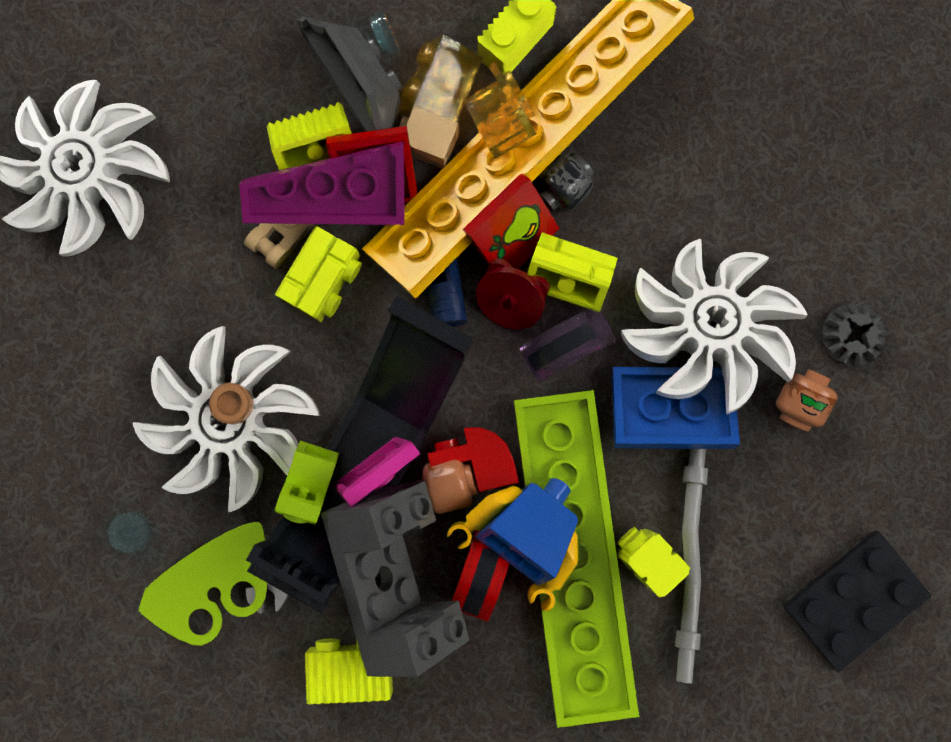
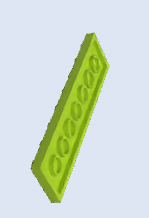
[513,390,639,728]

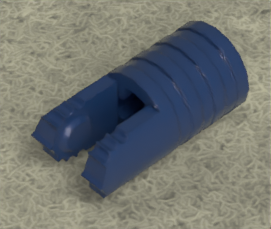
[426,258,468,328]

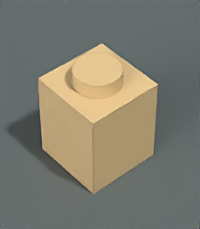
[399,106,459,169]

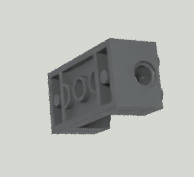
[321,481,469,677]

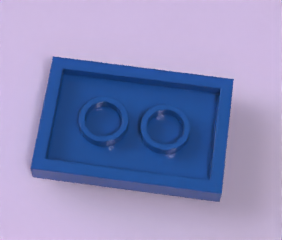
[611,367,740,449]

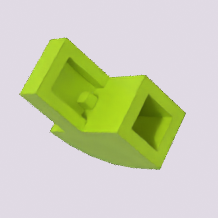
[275,441,339,525]

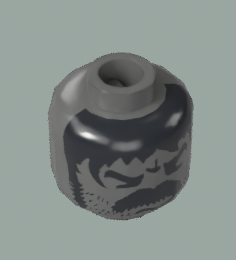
[536,153,594,212]

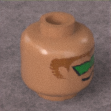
[776,369,838,432]
[416,460,478,514]

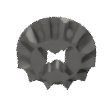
[822,302,889,366]

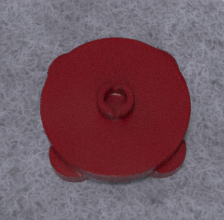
[476,259,550,329]

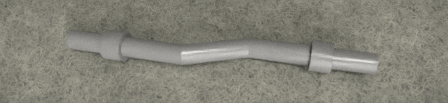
[675,449,708,684]

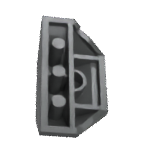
[296,16,403,132]

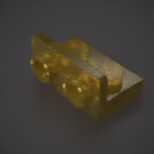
[401,34,483,122]
[463,62,536,159]

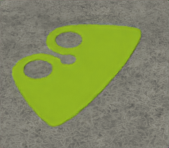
[138,522,268,646]

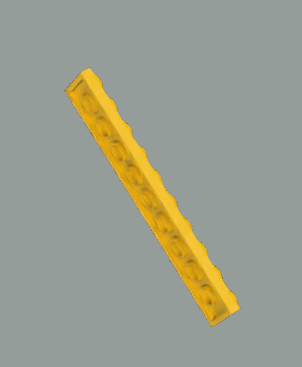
[362,0,695,299]

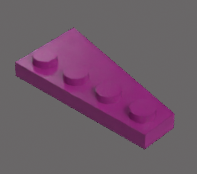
[239,141,405,225]

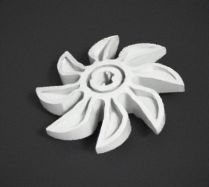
[0,80,170,257]
[621,239,807,414]
[133,326,320,512]

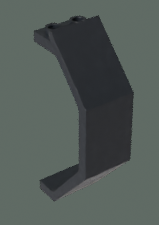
[246,296,473,614]

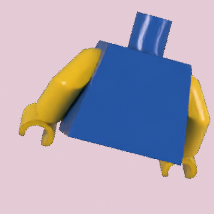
[447,478,578,611]

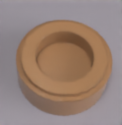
[209,383,254,425]

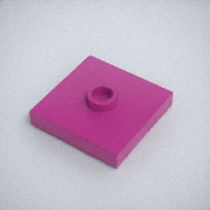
[333,437,420,507]

